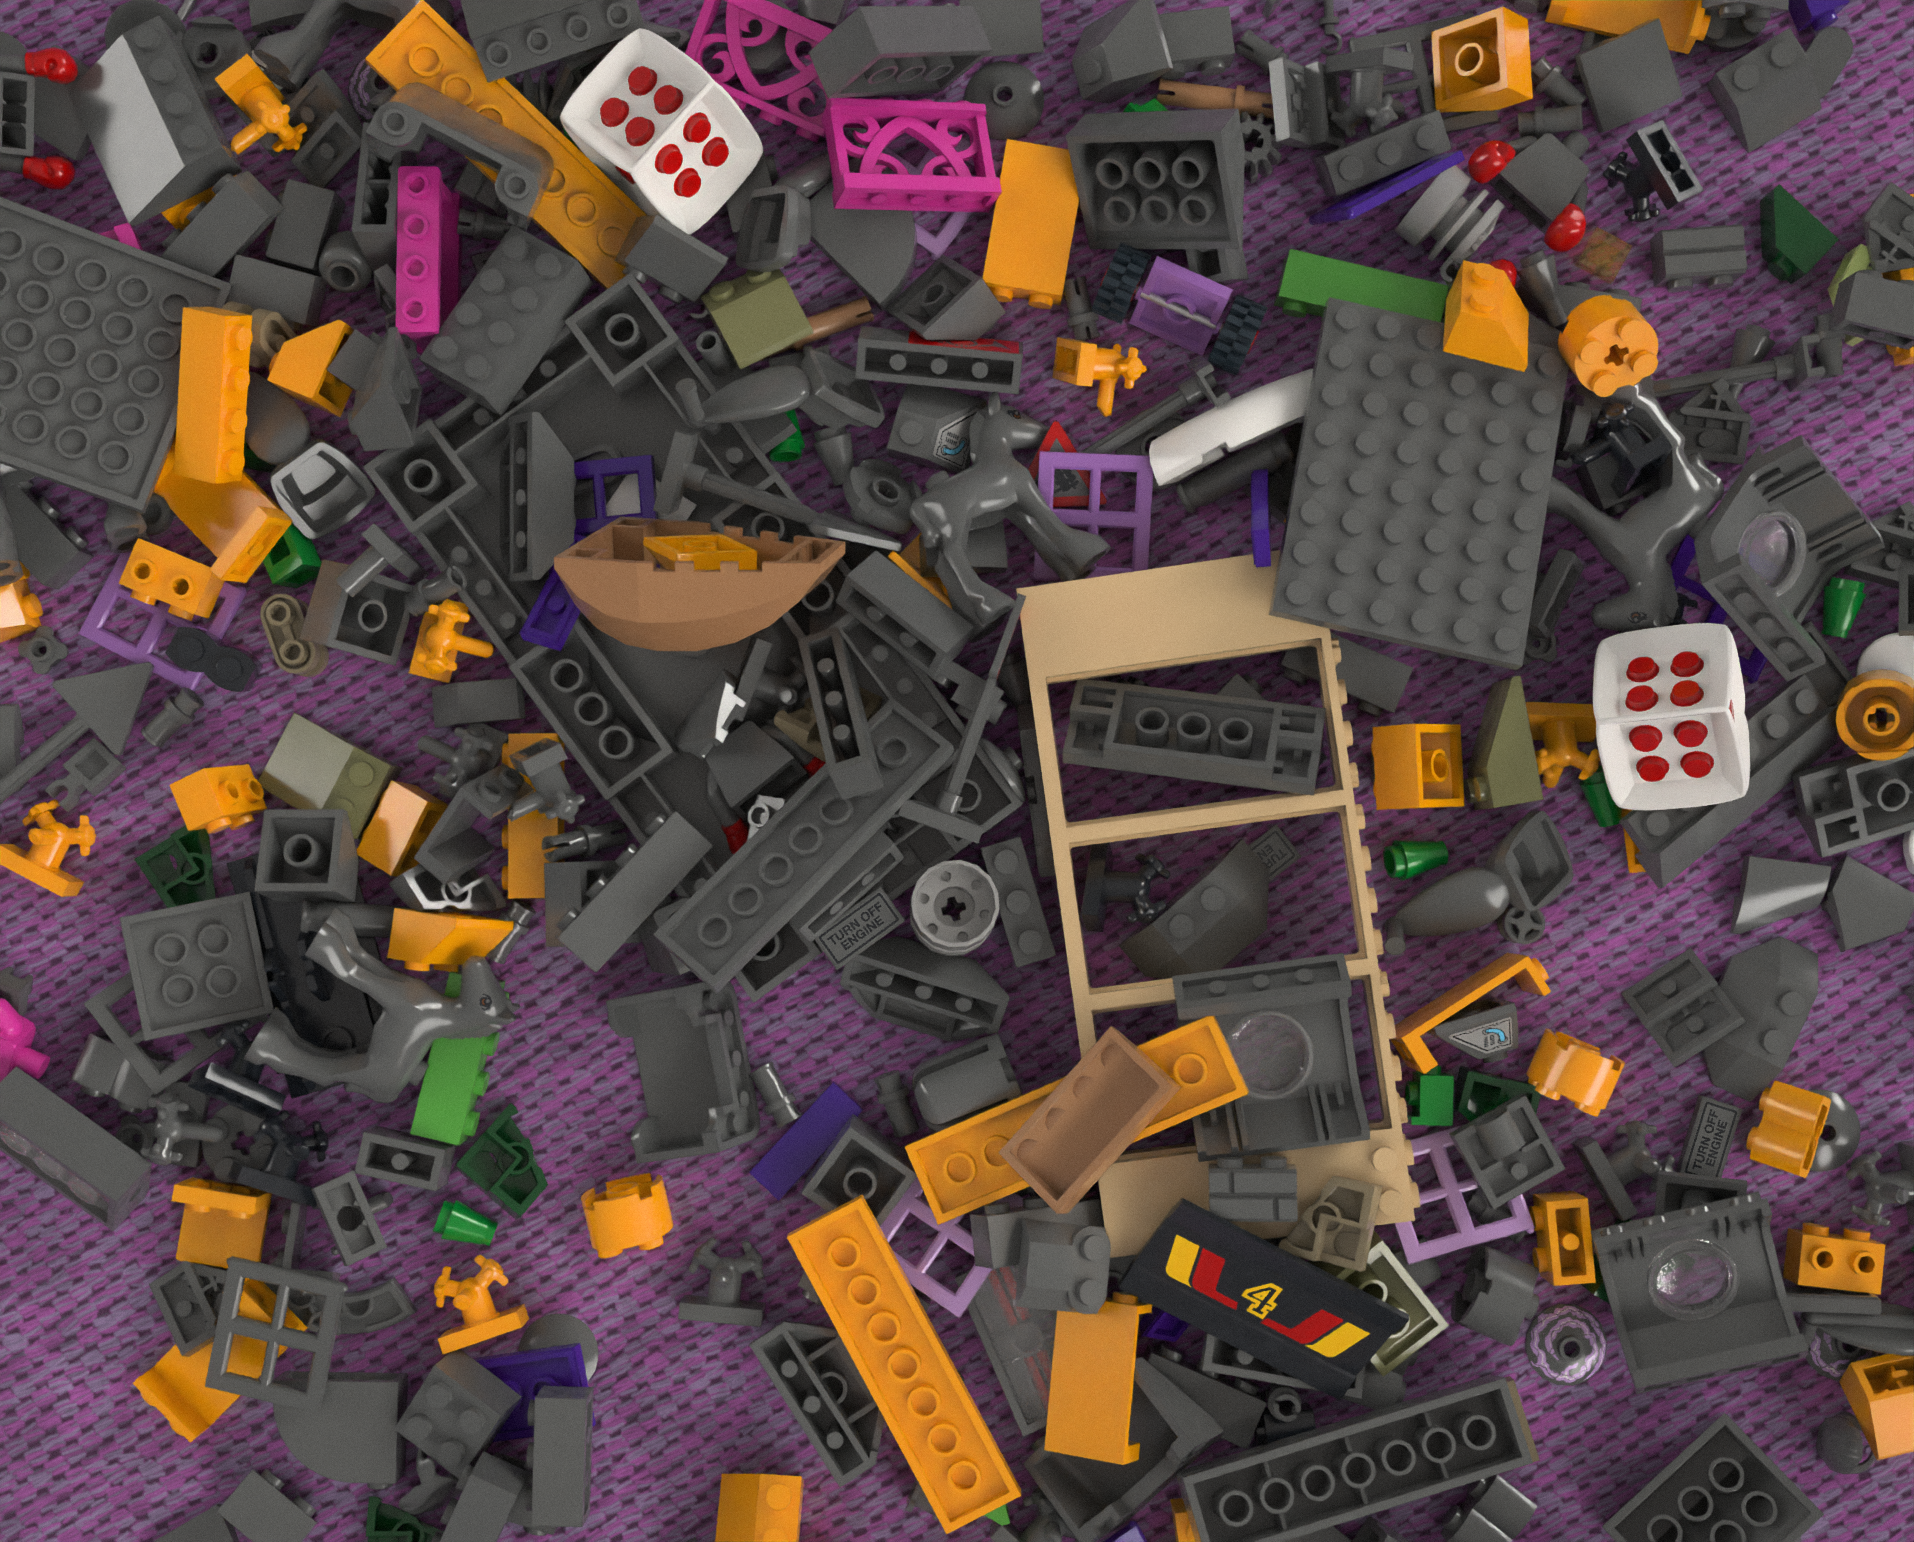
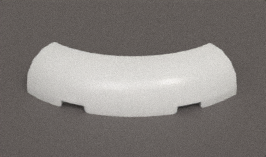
[1149,369,1313,486]

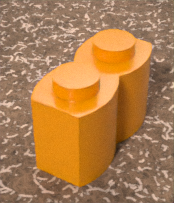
[1746,1080,1831,1178]

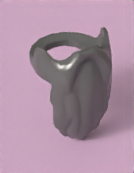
[1816,1411,1876,1475]
[398,1449,475,1514]

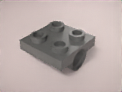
[1449,1094,1565,1210]

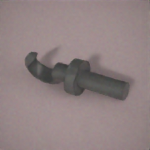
[1319,0,1342,56]

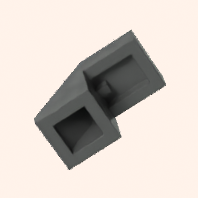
[431,678,526,728]

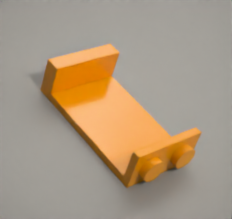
[1545,0,1711,54]
[982,139,1079,309]
[153,435,293,583]
[1390,952,1551,1074]
[132,1278,308,1443]
[1044,1292,1152,1465]

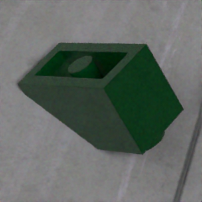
[1760,184,1839,284]

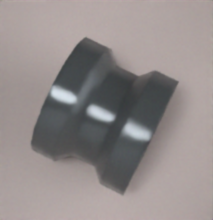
[1497,904,1545,944]

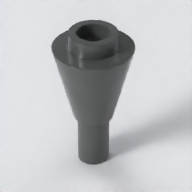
[1517,249,1568,328]
[1729,324,1776,400]
[997,652,1031,708]

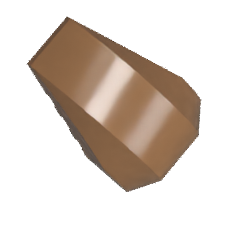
[554,516,845,651]

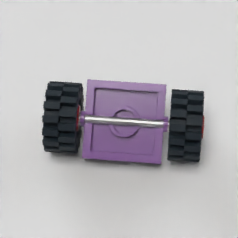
[1091,242,1267,376]

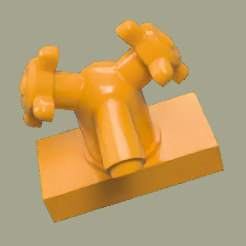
[215,53,307,155]
[1052,337,1147,417]
[408,599,494,683]
[1526,702,1600,788]
[0,799,96,897]
[434,1255,529,1355]

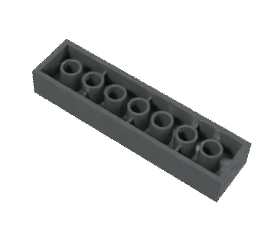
[1175,1374,1533,1542]

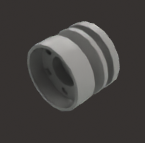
[1395,165,1505,269]
[909,860,999,956]

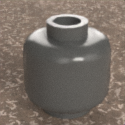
[319,231,373,293]

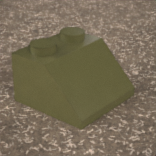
[700,269,814,370]

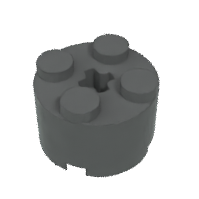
[1451,1246,1539,1346]

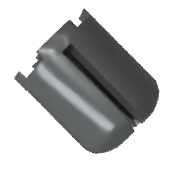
[911,1033,1023,1133]

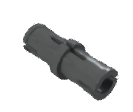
[542,820,627,862]

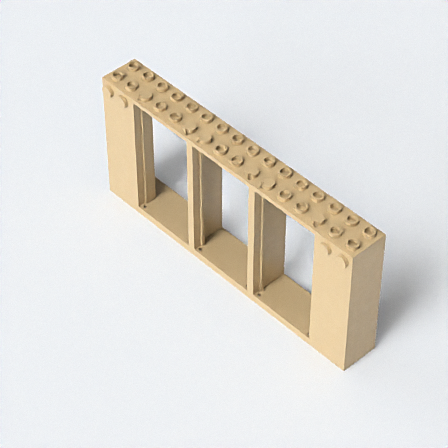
[1016,550,1420,1258]

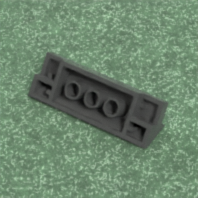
[1619,674,1838,889]
[1062,679,1326,795]
[1792,747,1914,858]

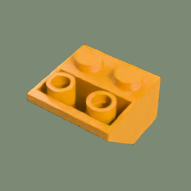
[1839,1354,1914,1460]

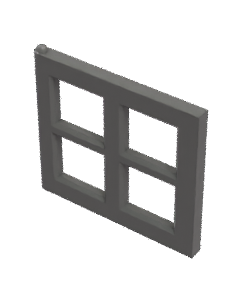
[1348,13,1499,135]
[84,972,268,1097]
[205,1256,348,1414]

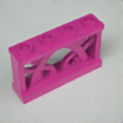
[685,0,833,143]
[821,97,1002,213]
[395,166,462,355]

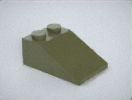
[1463,676,1544,810]
[258,712,403,839]
[1307,1230,1449,1377]

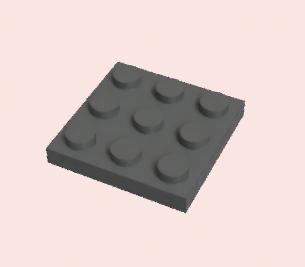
[120,892,274,1041]

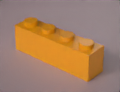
[174,307,253,484]
[501,733,565,899]

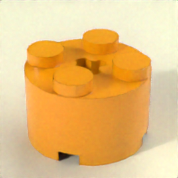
[1558,295,1658,397]
[1836,669,1914,761]
[1526,1028,1625,1117]
[581,1173,674,1258]

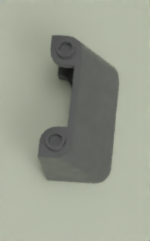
[366,82,554,232]
[606,981,760,1164]
[1023,1357,1224,1542]

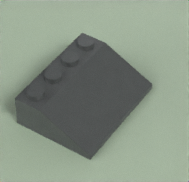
[69,15,242,227]
[1066,109,1245,249]
[1602,1413,1824,1542]

